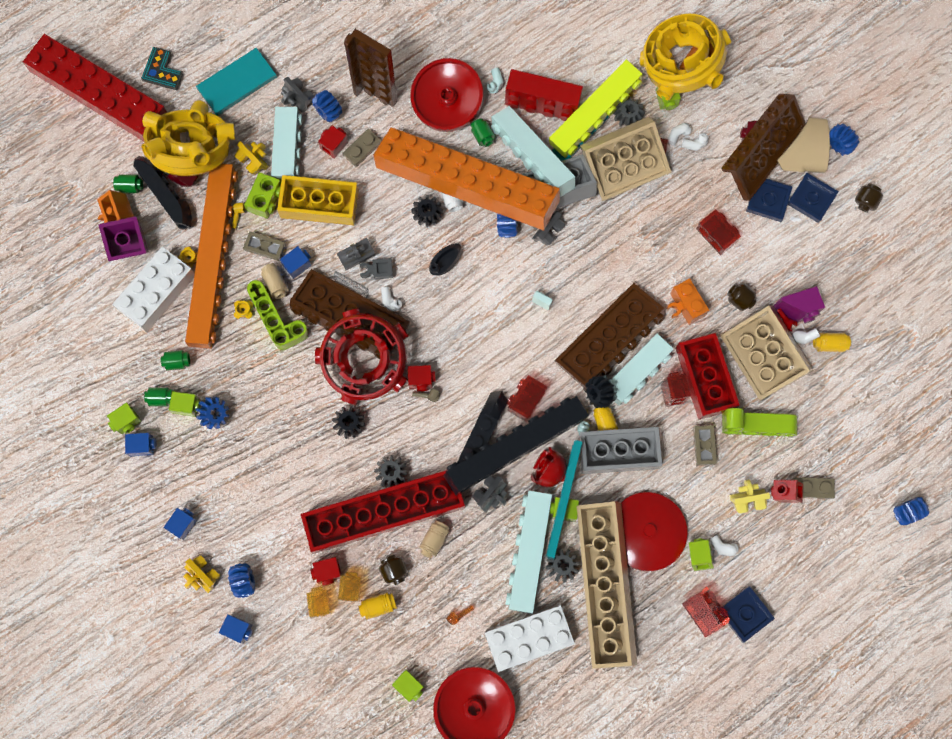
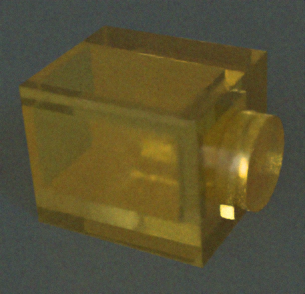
[338,572,362,602]
[306,587,332,618]

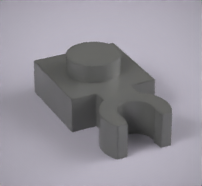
[360,258,393,280]

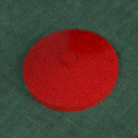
[410,58,484,132]
[621,492,688,572]
[433,667,515,739]

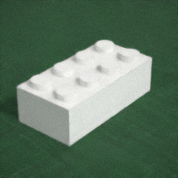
[112,247,195,332]
[484,605,575,672]

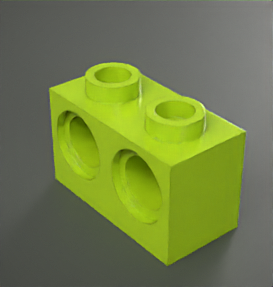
[244,172,281,219]

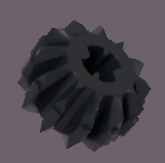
[411,195,443,228]
[584,375,617,408]
[332,406,365,439]

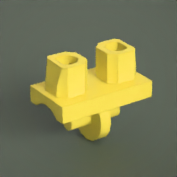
[729,479,770,514]

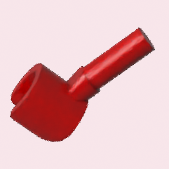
[777,308,798,332]

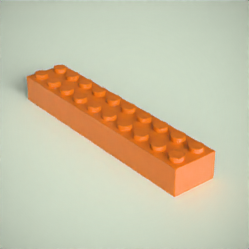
[373,127,560,231]

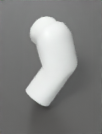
[709,535,739,557]

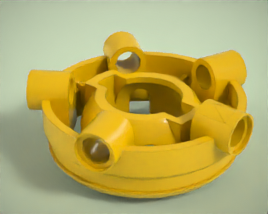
[640,13,731,100]
[141,100,235,176]

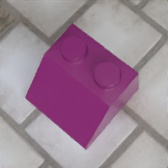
[98,216,148,262]
[774,286,825,324]

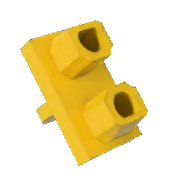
[234,141,269,175]
[183,555,220,593]

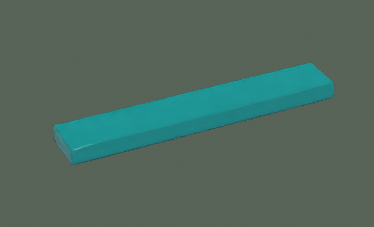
[546,440,582,560]

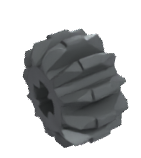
[613,96,645,126]
[374,455,408,487]
[546,548,580,583]

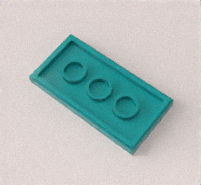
[196,48,277,116]

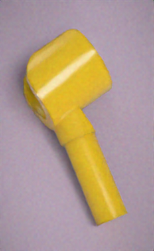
[231,203,245,229]

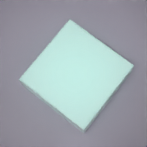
[532,291,553,310]

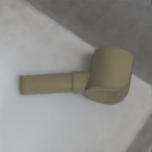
[412,389,440,402]

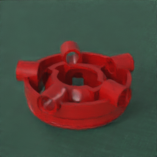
[315,308,409,405]

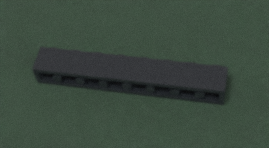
[444,396,589,496]

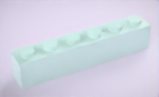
[491,106,575,197]
[505,491,552,614]

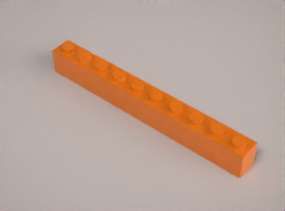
[185,164,238,349]

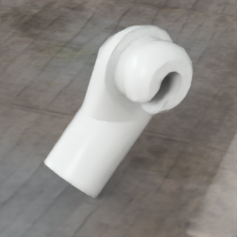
[667,123,692,146]
[681,133,709,151]
[381,287,402,311]
[792,328,820,345]

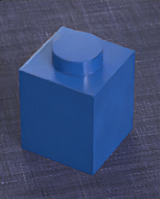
[280,246,311,279]
[125,433,157,457]
[163,508,198,540]
[219,614,253,643]

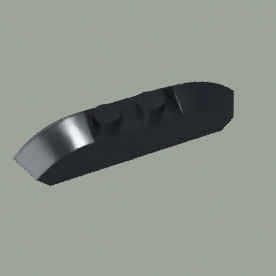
[133,156,192,230]
[457,391,508,464]

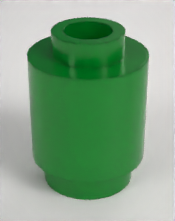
[471,118,495,147]
[113,174,143,193]
[161,350,191,371]
[144,387,174,407]

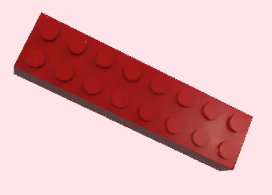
[22,34,167,141]
[300,470,465,554]

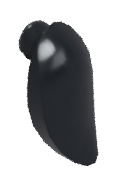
[429,243,462,276]

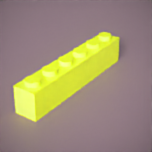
[549,59,642,158]

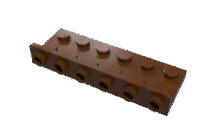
[344,28,397,107]
[721,94,806,201]
[290,269,410,359]
[555,283,665,390]

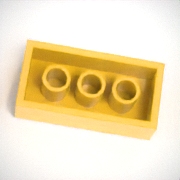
[277,175,359,226]

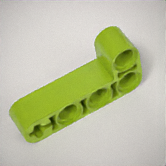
[247,280,309,350]
[722,408,797,437]

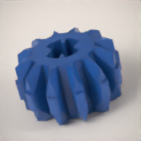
[312,90,342,123]
[829,123,860,156]
[497,213,518,238]
[195,396,229,429]
[893,497,930,526]
[228,563,255,598]

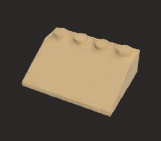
[580,117,671,201]
[721,305,814,401]

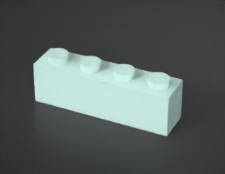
[271,107,302,182]
[611,334,674,406]

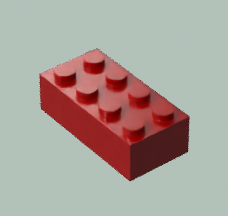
[504,69,583,121]
[675,333,740,420]

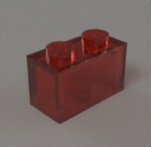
[696,209,741,256]
[660,372,691,407]
[506,375,548,422]
[682,586,730,638]

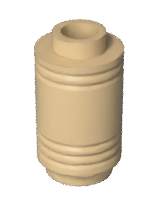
[261,263,289,299]
[419,521,449,559]

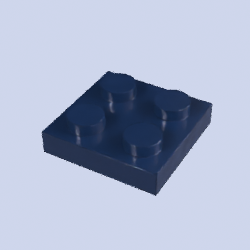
[787,173,839,223]
[746,179,792,222]
[717,586,775,643]

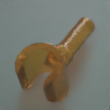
[446,605,474,625]

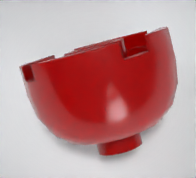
[531,447,567,487]

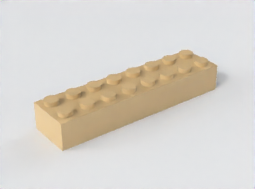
[577,501,638,669]

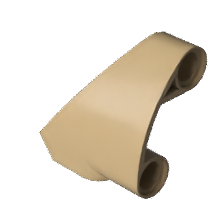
[777,117,830,173]

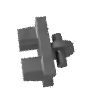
[281,77,314,113]
[531,211,565,246]
[337,238,376,270]
[472,476,507,513]

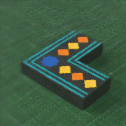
[141,47,183,90]

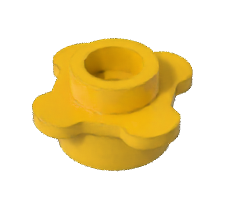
[177,247,198,268]
[234,300,253,319]

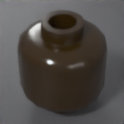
[855,184,883,213]
[727,283,757,311]
[379,554,408,585]

